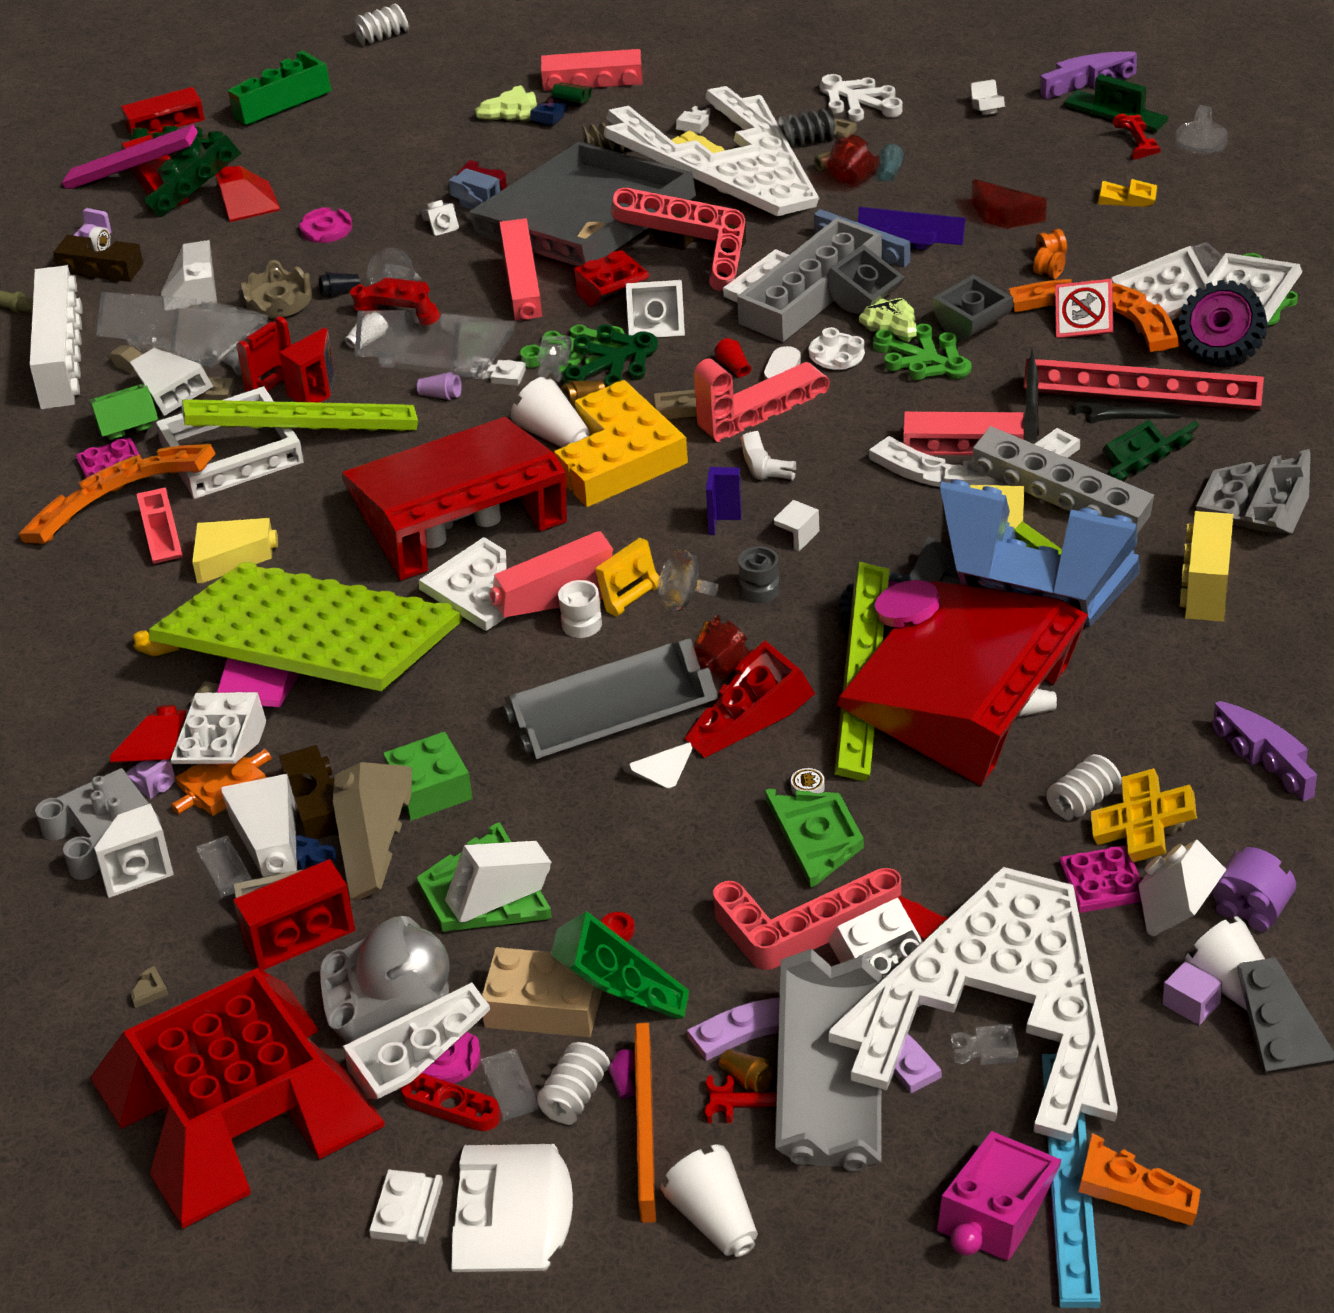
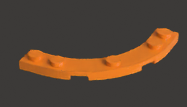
[1009,279,1179,352]
[18,444,216,544]

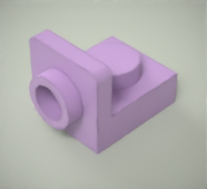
[74,208,111,237]
[126,759,176,799]

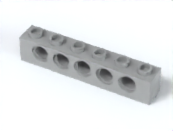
[971,426,1154,534]

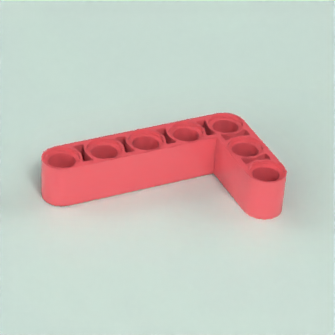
[611,188,745,291]
[694,358,830,442]
[713,868,901,970]

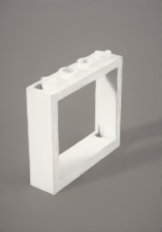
[156,387,304,499]

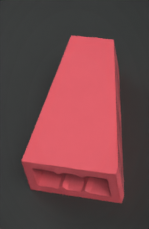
[500,218,542,321]
[489,531,613,618]

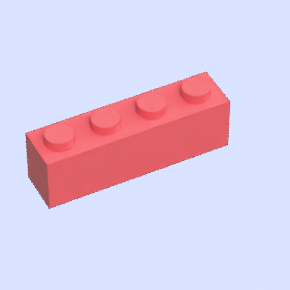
[541,49,643,91]
[904,412,1024,455]

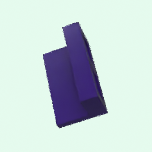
[706,467,742,535]

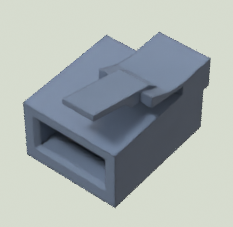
[449,169,500,209]

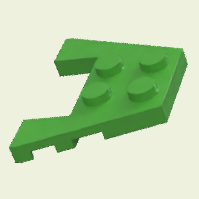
[416,822,552,932]

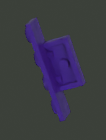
[857,207,966,249]

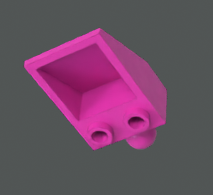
[217,658,300,707]
[937,1131,1061,1261]

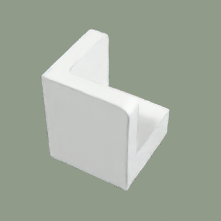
[774,500,819,551]

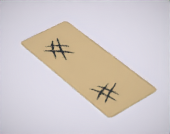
[578,222,606,239]

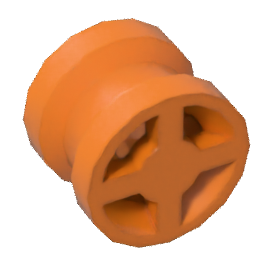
[1036,228,1067,254]
[1033,247,1065,279]

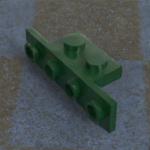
[1064,74,1168,133]
[144,134,242,217]
[1102,419,1199,482]

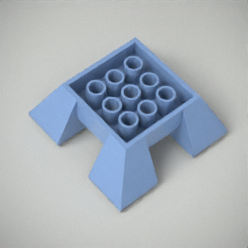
[940,479,1140,627]

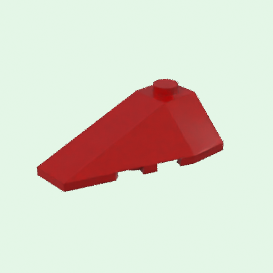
[684,640,815,758]

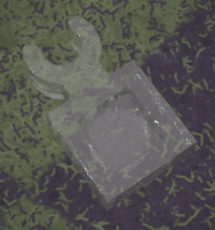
[538,336,572,382]
[951,1024,1018,1065]

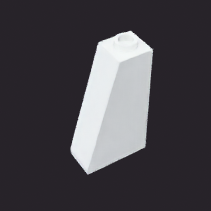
[221,774,297,877]

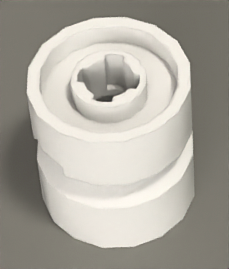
[558,580,602,638]

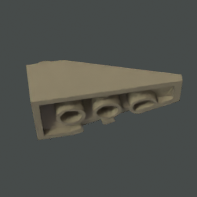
[333,762,412,901]

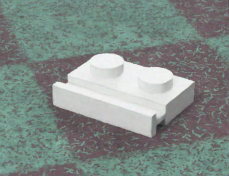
[369,1169,443,1244]

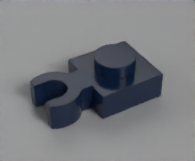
[530,98,567,126]
[295,835,337,870]

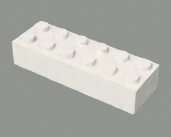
[30,265,82,409]

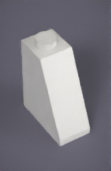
[130,348,213,416]
[445,841,551,922]

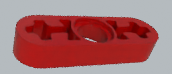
[401,1073,501,1131]

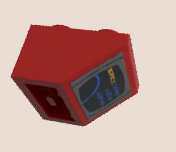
[574,250,649,307]
[279,327,335,403]

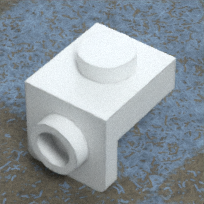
[970,79,1005,114]
[421,200,459,236]

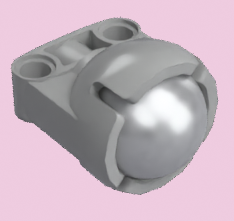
[320,916,449,1044]

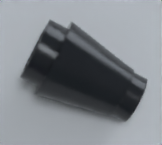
[318,271,360,299]

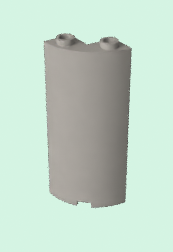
[775,949,882,1172]

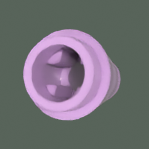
[417,372,461,400]

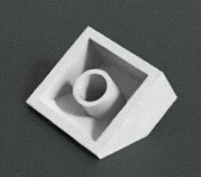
[626,280,685,337]
[94,804,174,898]
[1139,839,1226,936]

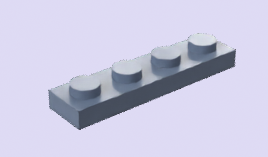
[814,209,910,267]

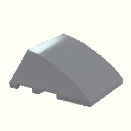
[1196,449,1311,533]

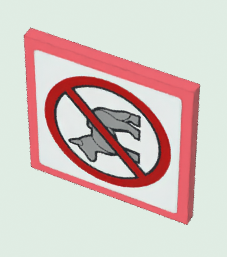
[1055,279,1113,338]

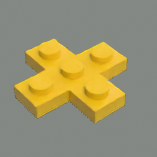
[1091,768,1197,862]

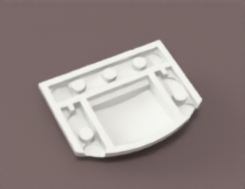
[452,1144,573,1272]

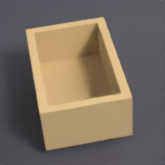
[482,947,602,1037]

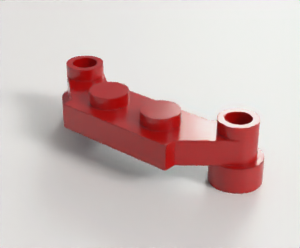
[350,277,440,326]

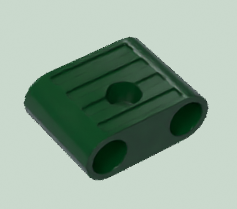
[552,82,592,104]

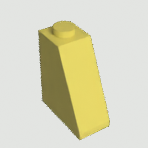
[192,518,278,583]

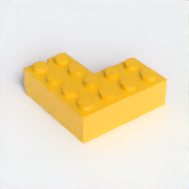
[554,380,688,507]

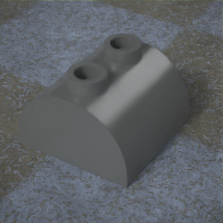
[827,245,905,314]
[933,274,1013,340]

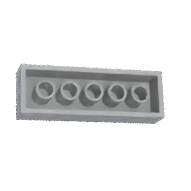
[737,217,882,342]

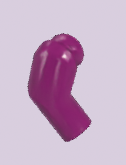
[608,1049,636,1100]

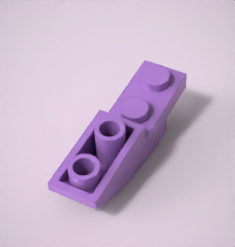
[1040,52,1137,100]
[1212,701,1317,802]

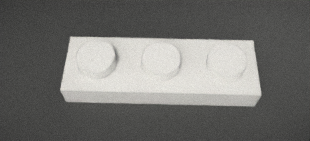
[723,249,789,302]

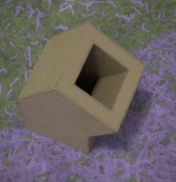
[109,345,143,374]

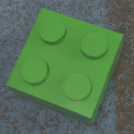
[88,383,158,440]
[383,732,473,821]

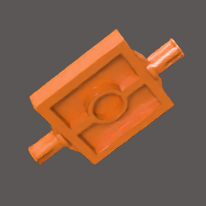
[171,749,272,816]

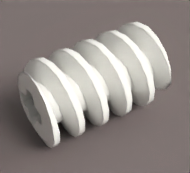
[354,4,409,46]
[1046,754,1122,821]
[537,1042,610,1125]

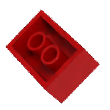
[233,859,356,970]

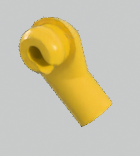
[133,630,179,657]

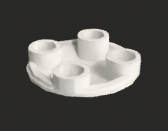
[808,327,865,370]

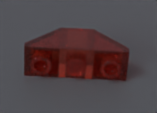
[972,179,1047,229]

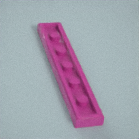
[62,125,198,189]

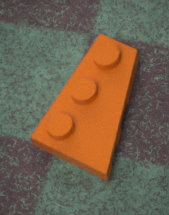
[1078,1133,1201,1226]

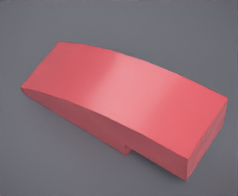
[136,487,183,564]

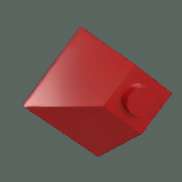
[215,165,281,222]
[110,705,186,762]

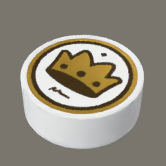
[88,227,110,251]
[791,768,825,796]

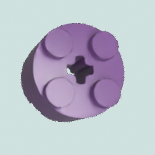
[1212,847,1296,932]

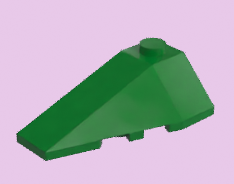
[551,911,689,1019]

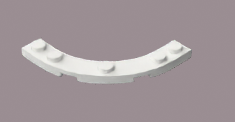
[869,428,1080,487]

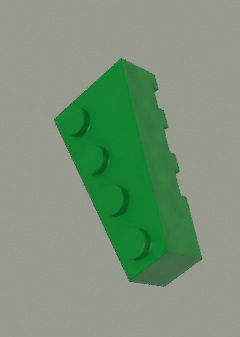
[227,50,332,125]

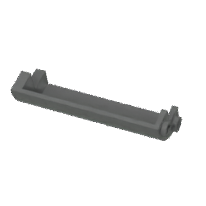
[502,638,719,759]

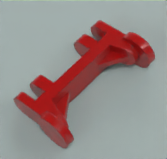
[1112,114,1161,160]

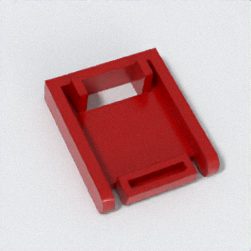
[236,316,291,392]

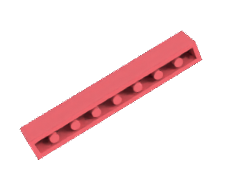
[1023,358,1264,410]

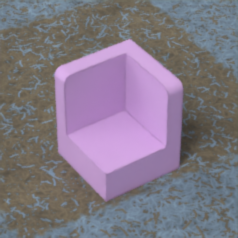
[1163,962,1222,1025]

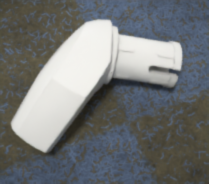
[740,431,796,481]

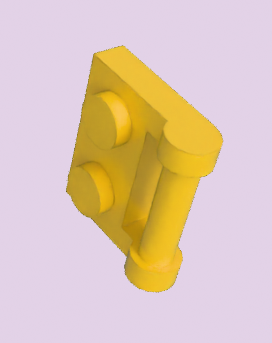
[595,538,662,617]

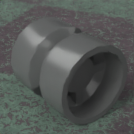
[738,546,780,604]

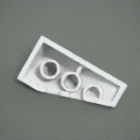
[161,240,217,310]
[343,983,490,1099]

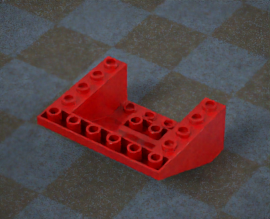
[341,417,567,581]
[837,581,1088,786]

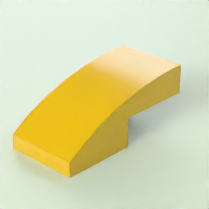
[1097,179,1157,207]

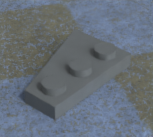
[1237,957,1334,1074]

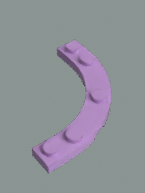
[687,998,942,1093]

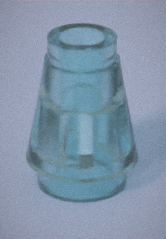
[879,144,905,181]

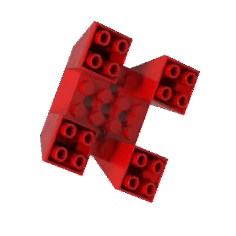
[90,968,385,1229]

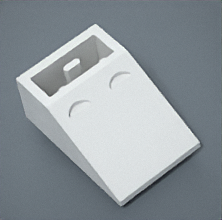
[171,692,266,764]
[828,897,923,1008]

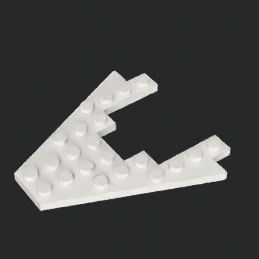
[603,86,819,216]
[829,867,1118,1142]

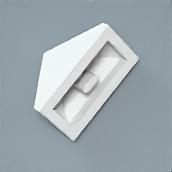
[622,742,692,788]

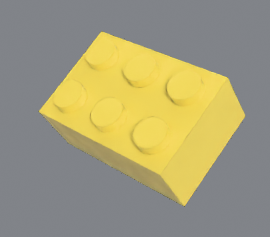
[1180,511,1233,622]

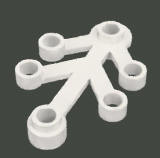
[820,74,902,121]

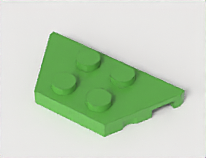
[765,789,864,888]

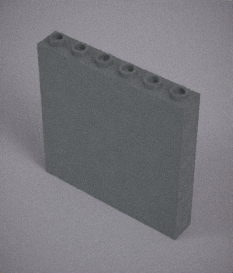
[469,142,696,266]

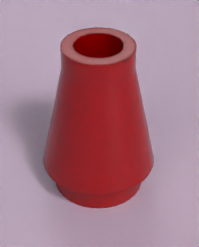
[714,338,752,378]

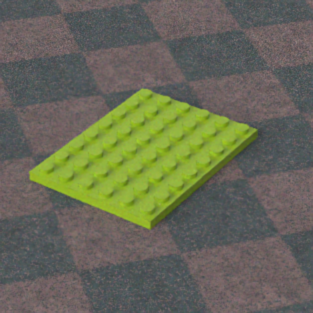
[149,562,463,691]

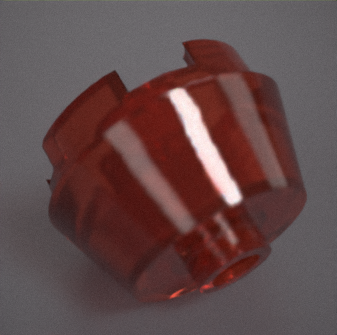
[827,134,880,187]
[693,615,753,679]

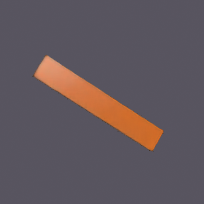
[634,1023,656,1223]

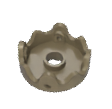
[241,260,312,319]

